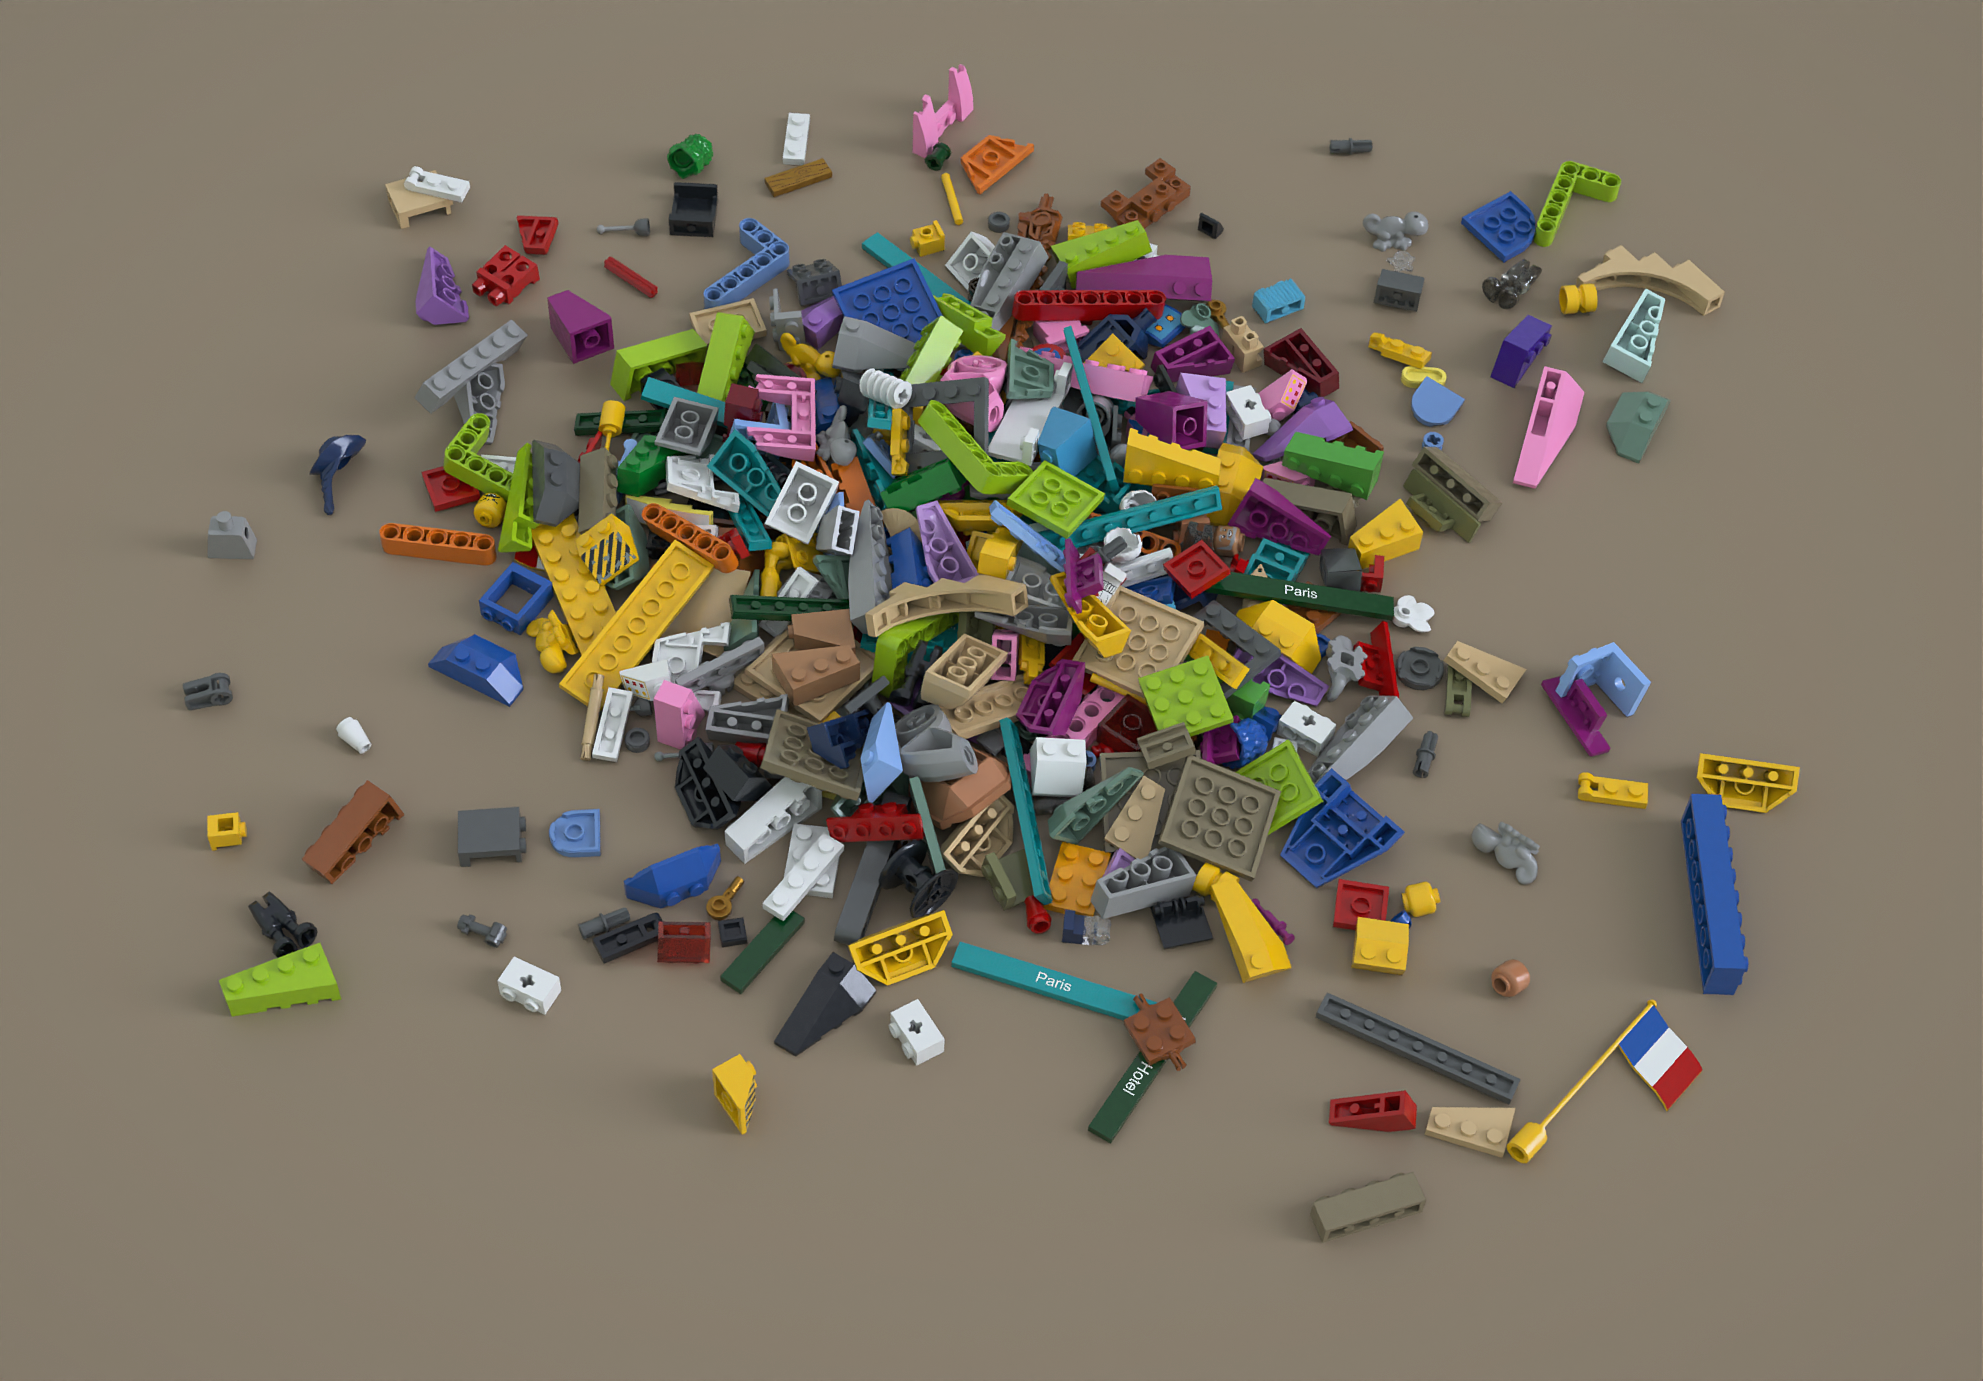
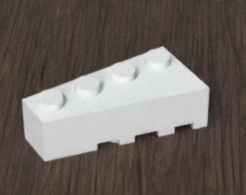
[725,777,822,864]

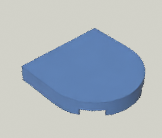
[1411,376,1465,427]
[863,433,896,478]
[549,809,601,857]

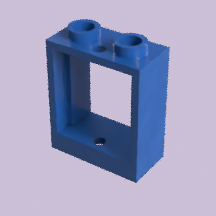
[479,562,554,635]

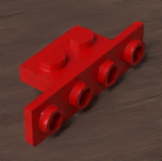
[1353,621,1399,698]
[826,802,925,842]

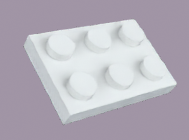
[784,823,842,898]

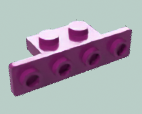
[1063,538,1104,614]
[1541,676,1611,757]
[1200,715,1240,765]

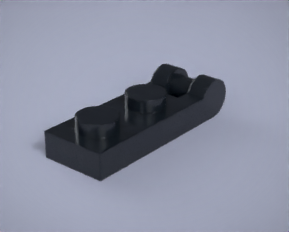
[593,913,670,964]

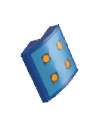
[1145,304,1186,348]

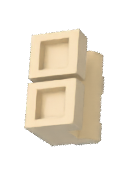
[1221,316,1264,373]

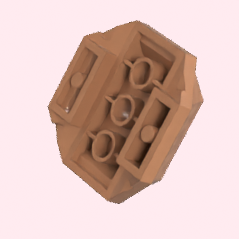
[909,747,1012,830]

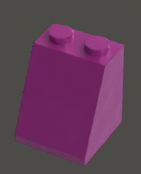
[547,290,614,364]
[1135,391,1207,450]

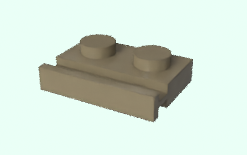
[1137,722,1196,769]

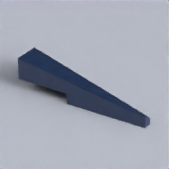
[807,709,879,769]

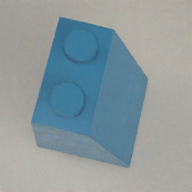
[1037,407,1097,476]

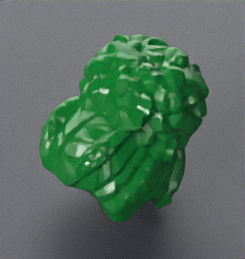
[667,134,713,179]

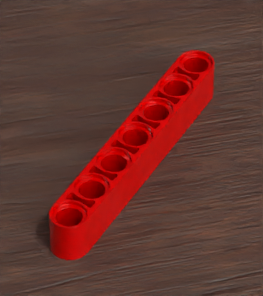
[1012,290,1166,321]

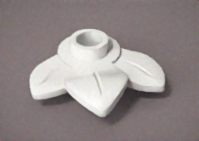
[1392,595,1434,632]

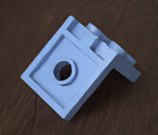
[729,403,791,460]
[1555,642,1651,717]

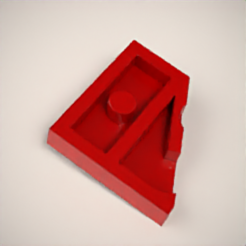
[517,215,559,255]

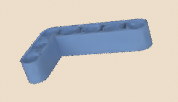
[703,218,790,309]

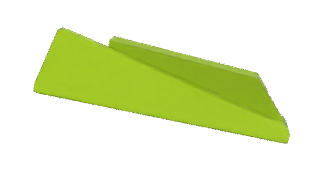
[933,293,1006,357]
[498,443,539,553]

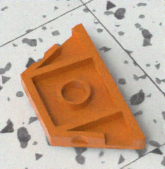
[961,135,1034,194]

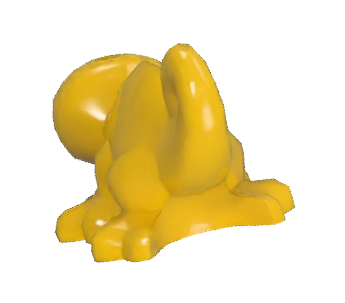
[780,333,842,380]
[526,609,579,674]

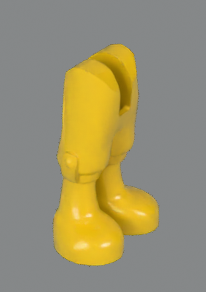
[759,542,794,597]

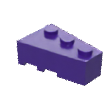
[1490,315,1552,388]

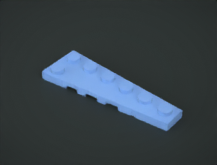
[989,500,1066,572]

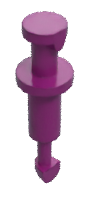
[1251,898,1295,945]

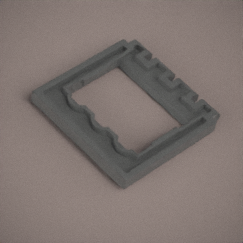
[900,377,989,473]
[1182,600,1281,699]

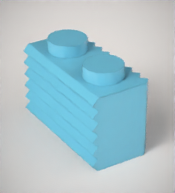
[1252,278,1306,323]

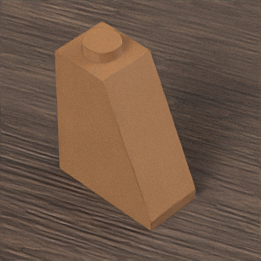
[787,609,856,655]

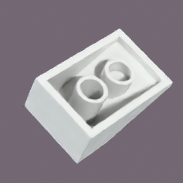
[765,461,839,545]

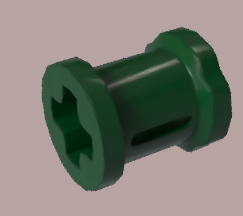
[925,142,951,171]

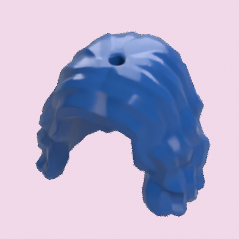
[1222,717,1268,769]

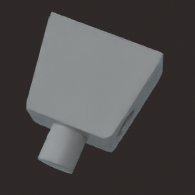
[816,505,860,556]
[208,511,257,559]

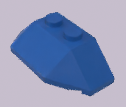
[428,634,523,707]
[624,844,721,909]

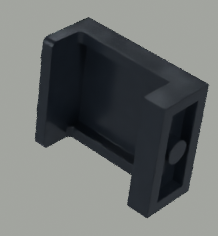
[669,182,718,237]

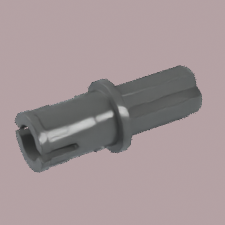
[1329,138,1373,155]
[1091,536,1127,564]
[1413,731,1438,778]
[578,908,630,940]

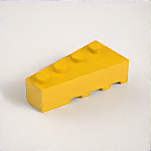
[1123,428,1221,490]

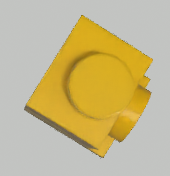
[910,220,945,257]
[207,812,247,851]

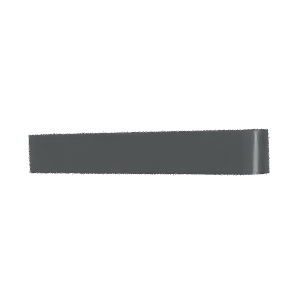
[834,791,912,945]

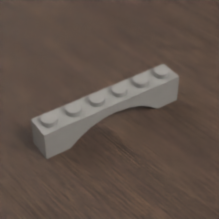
[415,319,528,414]

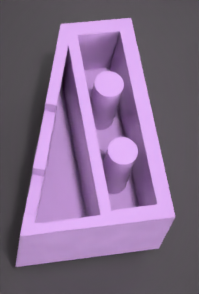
[1175,373,1226,449]

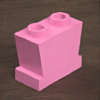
[1033,321,1090,354]

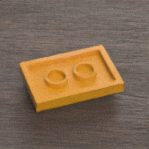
[1044,842,1111,921]

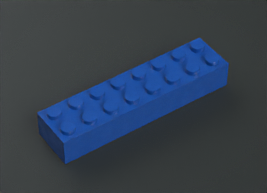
[1681,794,1748,995]

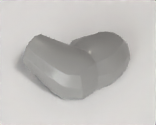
[895,704,978,782]

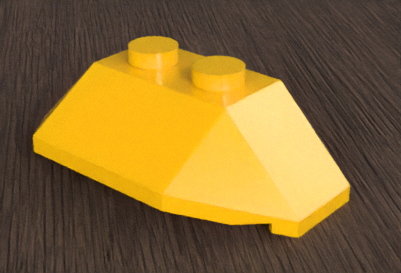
[1206,443,1263,526]
[937,500,1023,535]
[1235,600,1321,674]
[1696,753,1800,813]
[848,910,953,986]

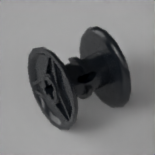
[878,839,959,918]

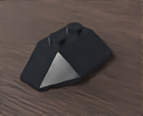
[833,371,869,427]
[675,737,741,830]

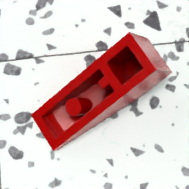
[1329,1090,1417,1132]

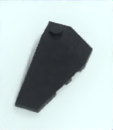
[774,952,876,1056]

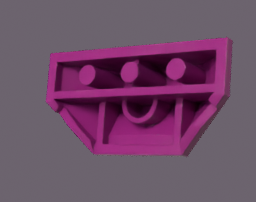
[1016,659,1085,735]

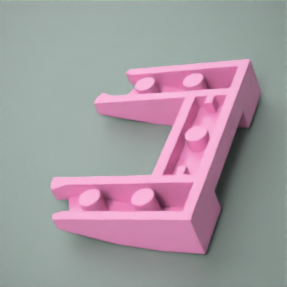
[913,64,973,158]
[746,374,816,462]

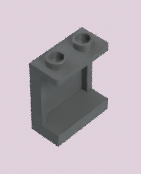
[458,807,527,867]

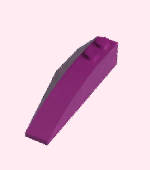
[1075,255,1212,302]

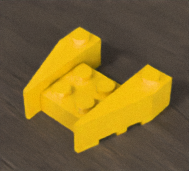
[977,526,1024,629]

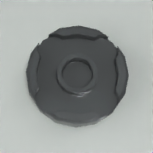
[1396,647,1444,690]

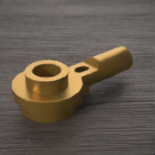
[1205,300,1230,330]
[706,876,744,920]

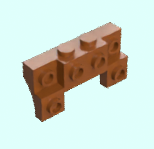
[1101,158,1191,229]

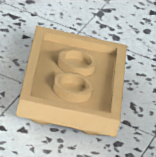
[689,298,767,350]

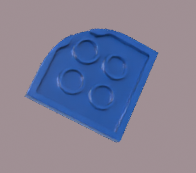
[1461,191,1536,262]

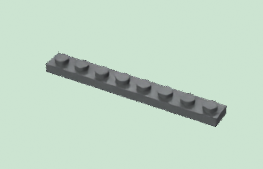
[1316,992,1521,1105]

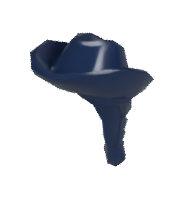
[309,435,366,515]

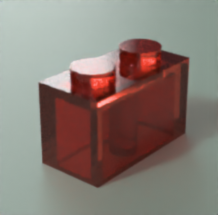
[657,921,711,964]

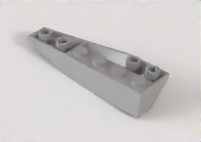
[959,232,1049,349]
[848,500,893,634]
[1308,695,1413,785]

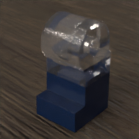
[1062,909,1111,945]

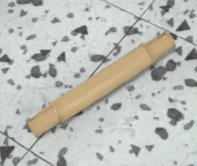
[580,674,604,761]

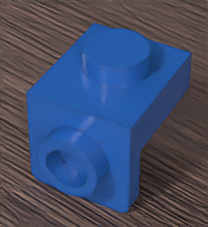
[1252,707,1282,744]

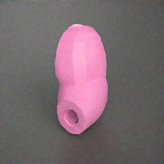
[940,355,1007,432]

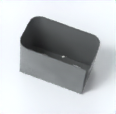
[1319,548,1362,592]

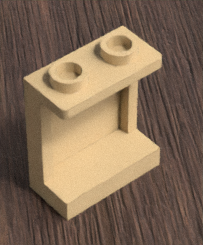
[385,170,453,229]

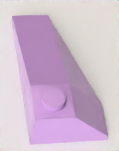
[916,500,979,583]

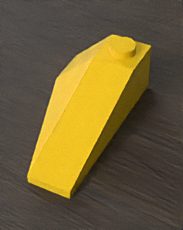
[1049,571,1131,658]
[1210,878,1292,983]

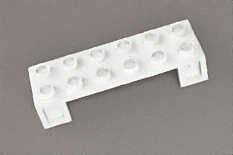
[988,362,1073,466]

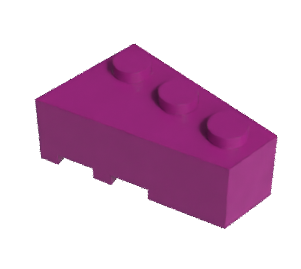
[1150,326,1235,382]

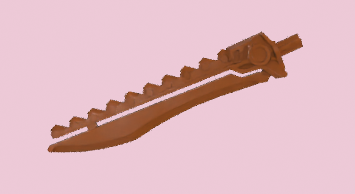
[992,193,1062,363]

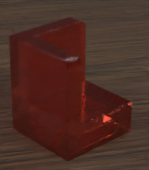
[676,362,704,387]

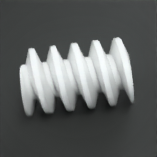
[859,368,912,409]

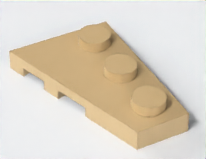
[1443,641,1527,703]
[1103,776,1165,859]
[1425,1107,1516,1158]

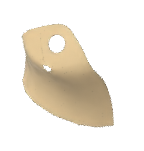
[661,568,751,657]

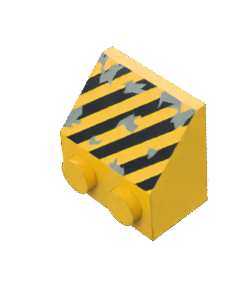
[575,513,639,586]
[712,1054,757,1135]

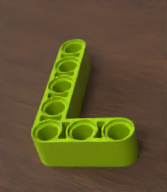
[1533,161,1621,247]
[918,400,1033,495]
[443,413,513,503]
[872,612,959,698]

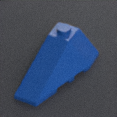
[815,377,839,446]

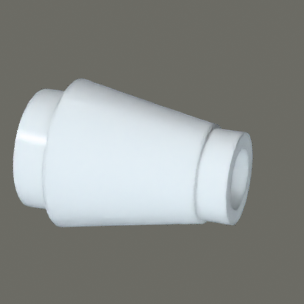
[336,717,372,754]

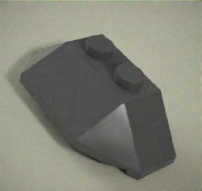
[532,440,580,527]

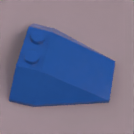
[1280,768,1405,888]

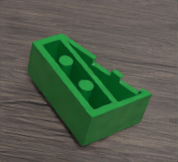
[617,435,688,497]
[880,457,967,512]

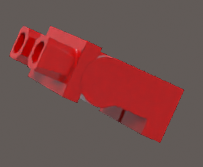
[472,245,540,307]

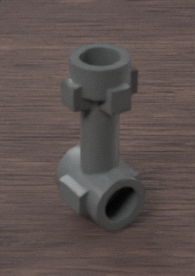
[457,914,507,948]

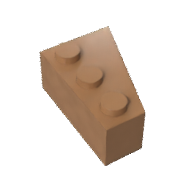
[772,645,860,707]

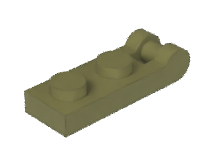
[1444,664,1472,717]

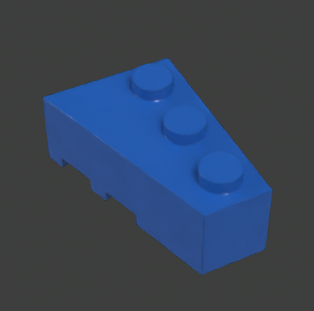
[886,527,933,589]

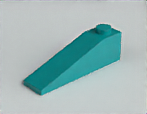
[707,429,782,517]

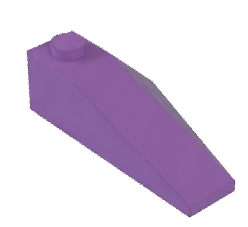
[415,247,469,325]
[801,296,844,350]
[1253,397,1353,462]
[1232,647,1330,707]

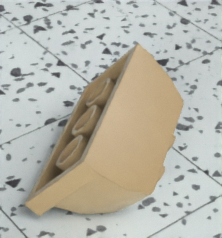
[921,633,1008,709]

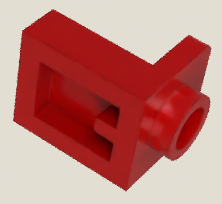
[717,528,750,559]
[1360,555,1384,593]

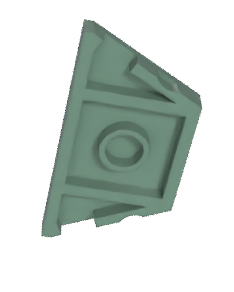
[1006,339,1054,399]
[813,555,894,600]

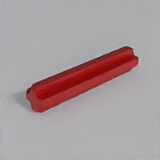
[604,256,658,298]

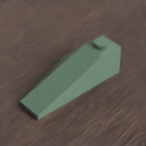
[724,569,760,651]
[1048,767,1144,844]

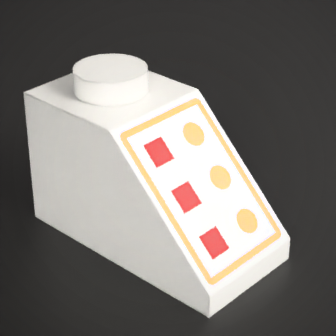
[619,659,674,701]

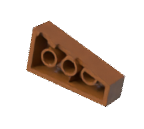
[302,780,405,884]

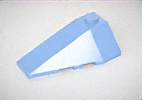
[860,702,903,803]

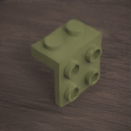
[981,849,1034,911]

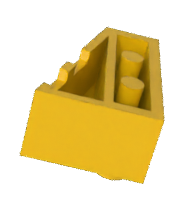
[1348,498,1423,571]

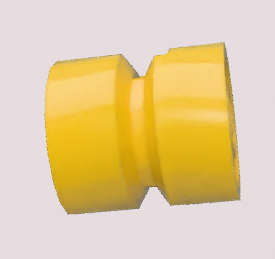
[1559,283,1598,314]
[1192,862,1240,902]

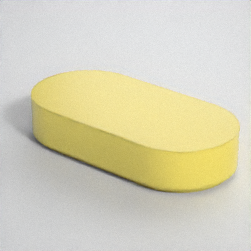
[1401,366,1447,388]

